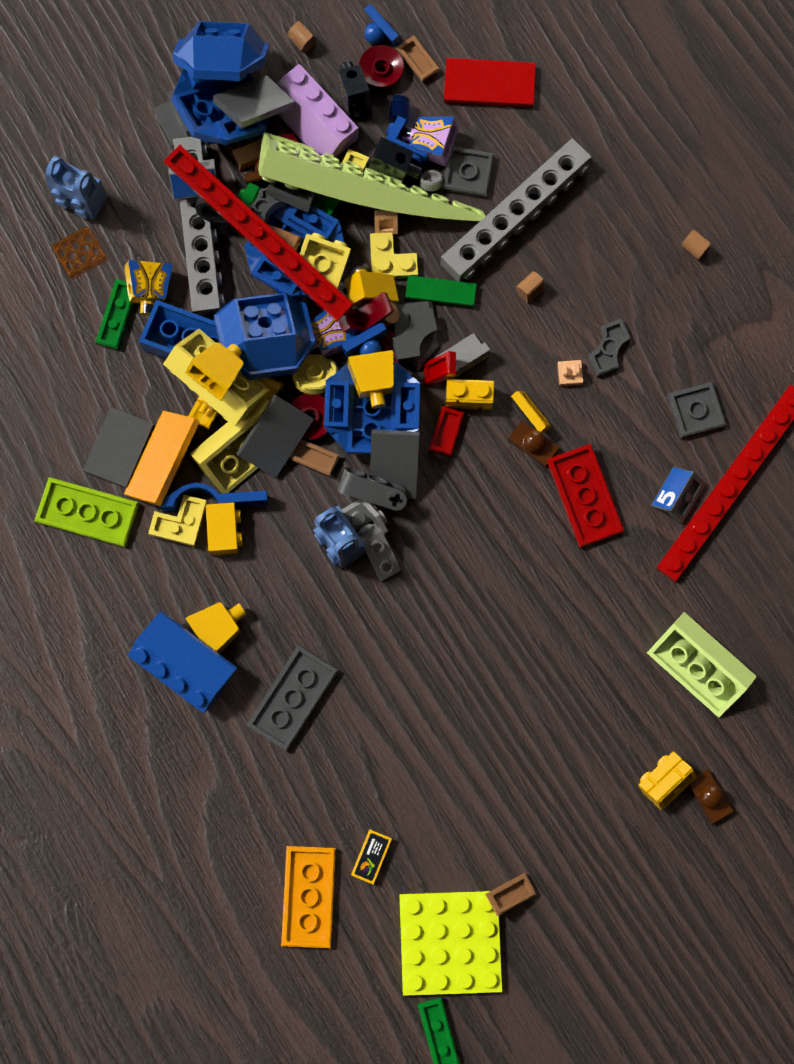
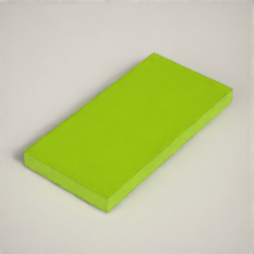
[34,477,139,548]

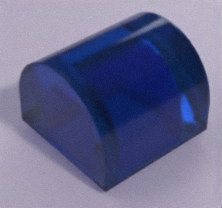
[389,94,410,124]

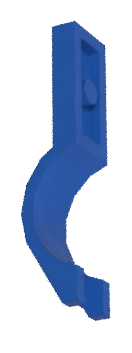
[160,483,268,512]

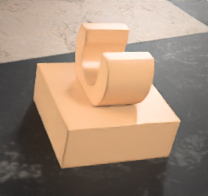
[374,209,398,234]
[557,360,583,387]

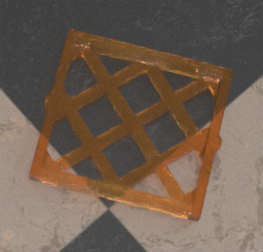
[51,226,106,278]

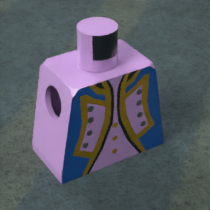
[401,117,459,166]
[311,311,356,357]

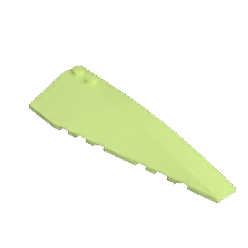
[258,132,486,221]

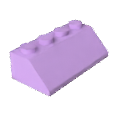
[277,64,359,158]

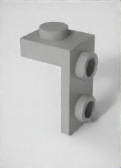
[357,524,401,581]

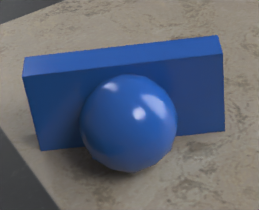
[364,4,402,48]
[342,322,387,358]

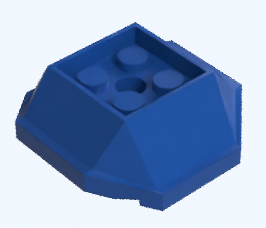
[173,21,269,81]
[171,69,269,145]
[244,203,344,299]
[214,293,315,380]
[324,362,420,455]

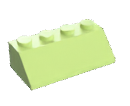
[647,612,757,717]

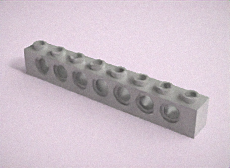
[173,137,225,317]
[440,138,591,282]

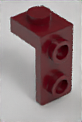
[339,292,394,335]

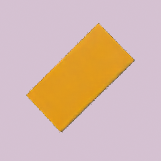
[124,411,200,506]
[281,846,336,948]

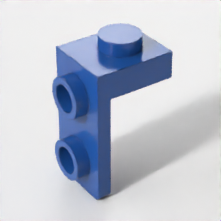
[386,116,429,166]

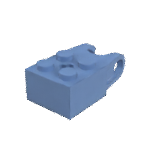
[45,155,108,220]
[313,506,365,569]

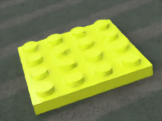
[400,891,502,996]

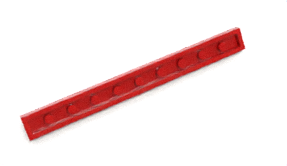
[164,144,353,322]
[656,384,794,582]

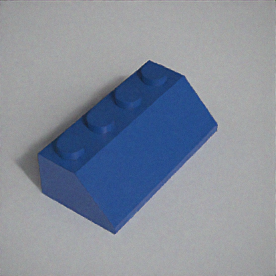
[139,300,219,359]
[127,611,237,714]

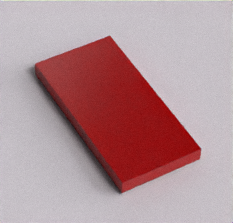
[444,58,535,108]
[546,444,624,548]

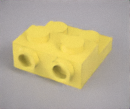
[300,233,351,289]

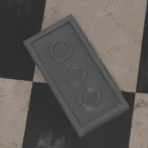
[246,645,339,752]

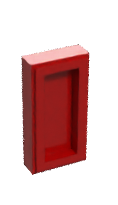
[424,351,456,386]
[429,406,464,457]

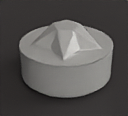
[420,170,442,191]

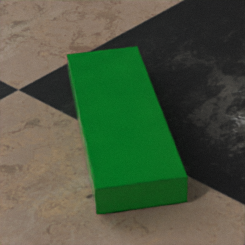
[405,275,476,308]
[95,279,134,351]
[417,997,459,1064]

